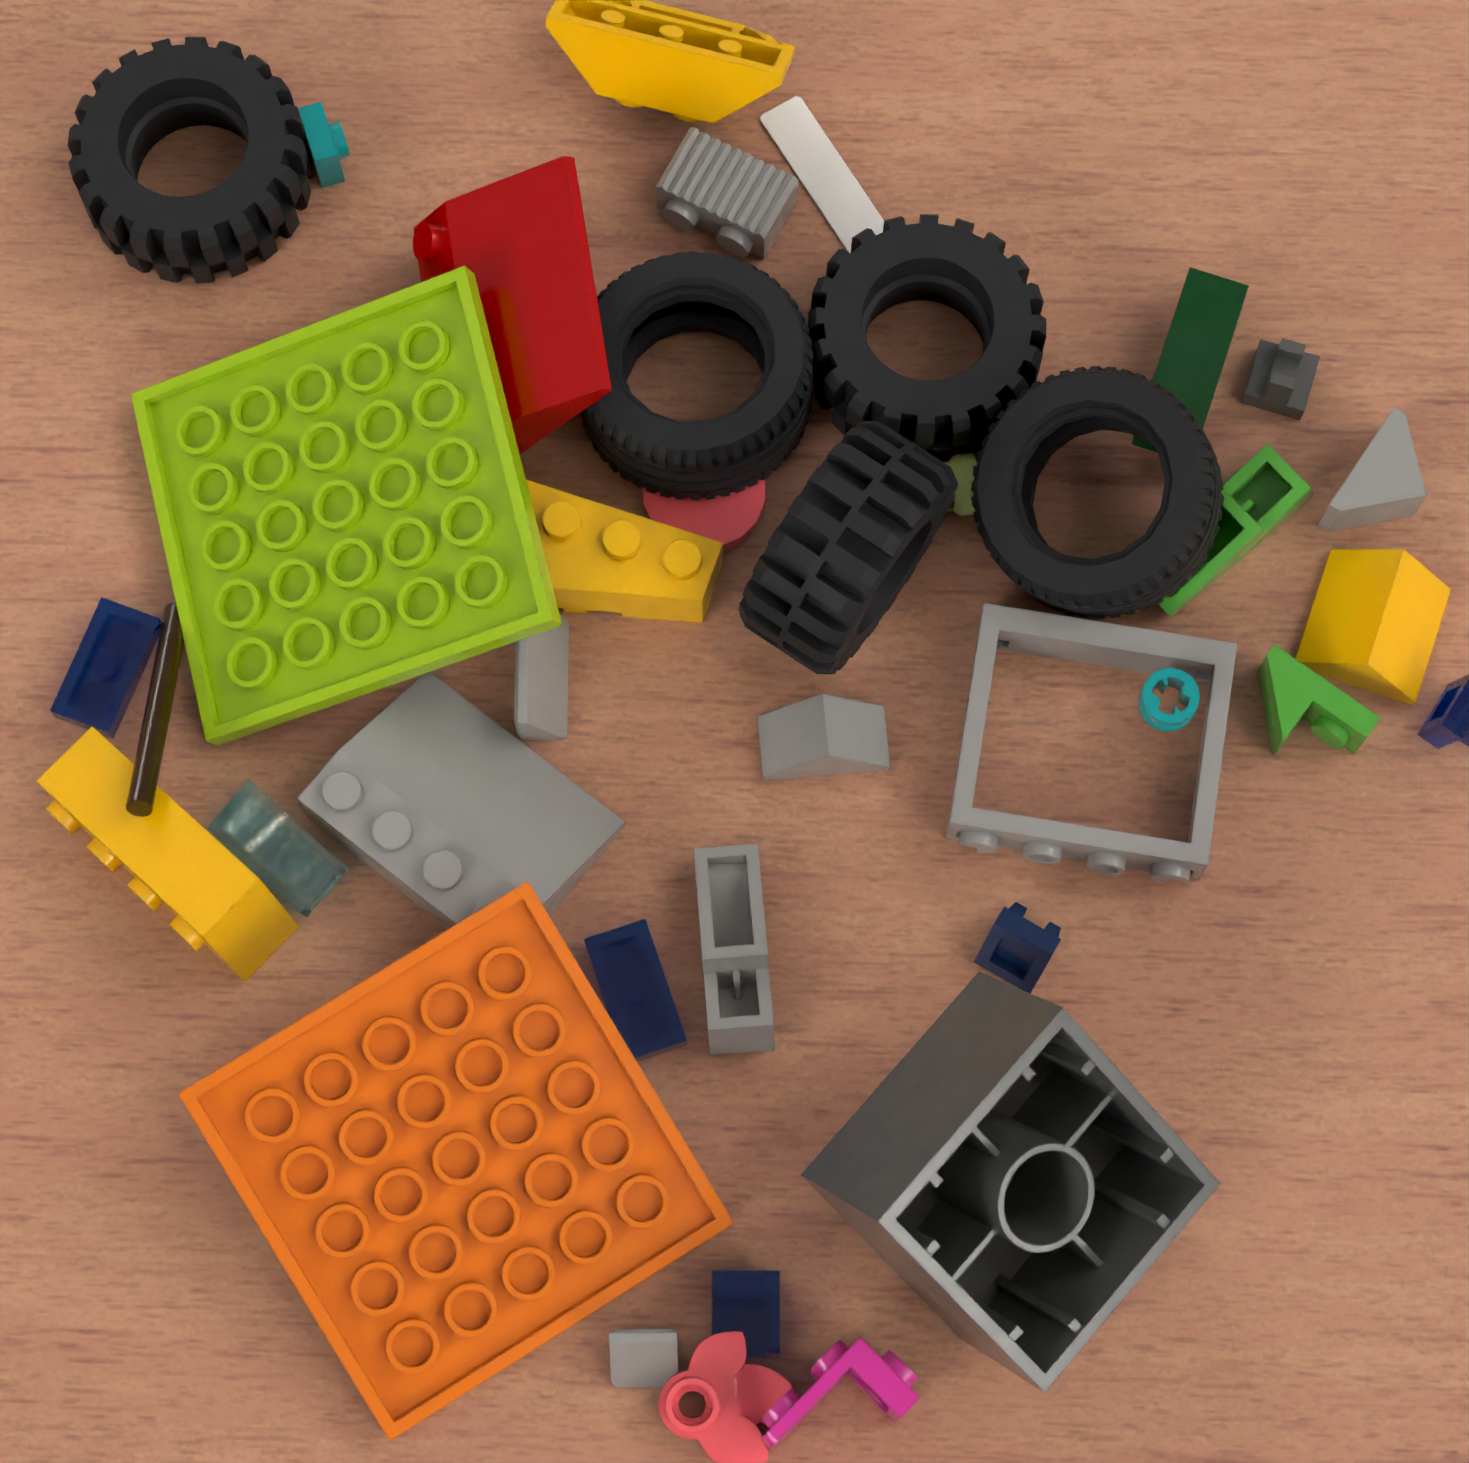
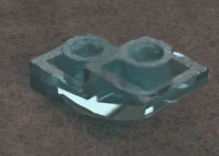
[207,780,349,917]

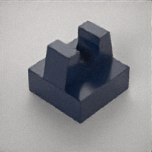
[974,902,1061,994]

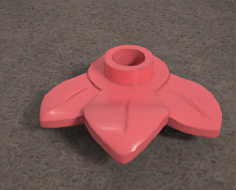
[659,1331,793,1463]

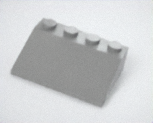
[297,672,625,928]

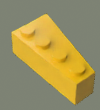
[37,726,299,982]

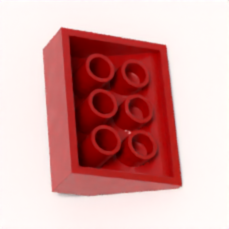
[413,156,612,454]

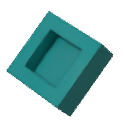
[298,102,350,188]

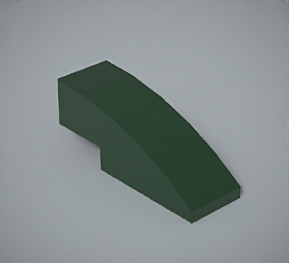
[1131,267,1249,453]

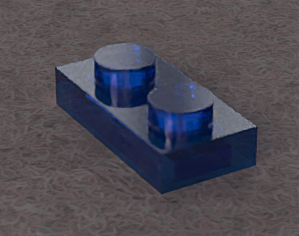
[50,597,162,739]
[584,919,687,1062]

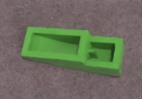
[1158,443,1314,617]

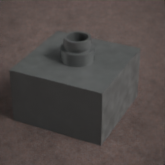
[801,972,1221,1393]

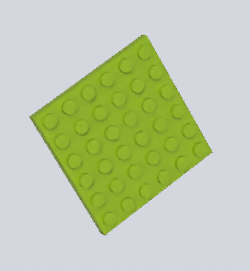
[131,266,562,746]

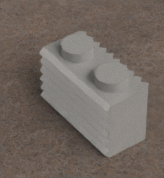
[656,127,798,259]

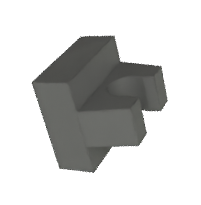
[1241,338,1320,420]

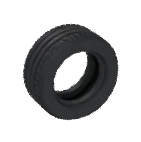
[581,251,813,500]
[971,366,1224,619]

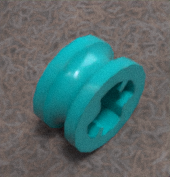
[1138,668,1200,732]

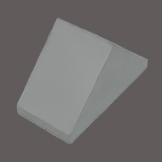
[1318,407,1427,532]
[758,693,890,781]

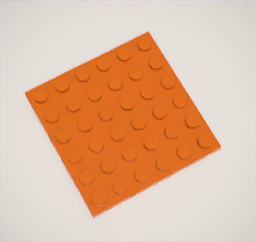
[178,881,734,1441]

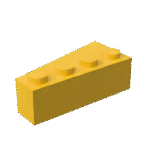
[526,479,723,623]

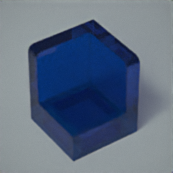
[712,1270,780,1358]

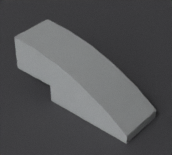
[693,843,775,1055]

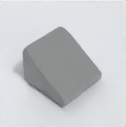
[609,1329,678,1388]

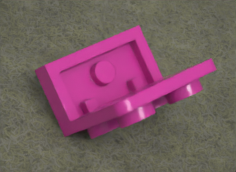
[762,1337,920,1451]

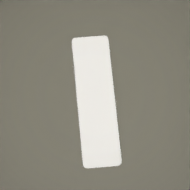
[760,96,884,253]

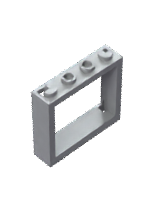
[946,603,1237,884]

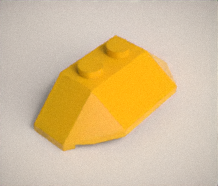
[545,0,796,124]

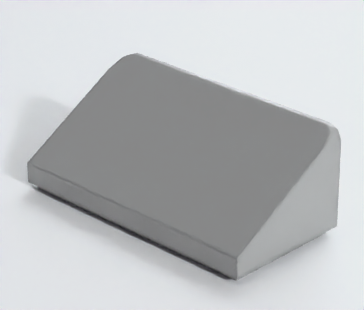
[514,615,569,741]

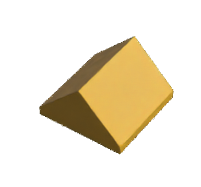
[1295,549,1451,706]

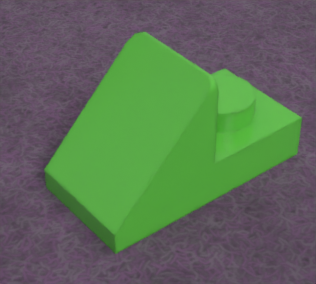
[1257,644,1381,755]

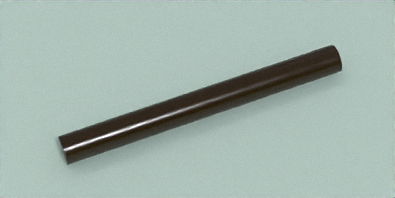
[126,603,184,817]

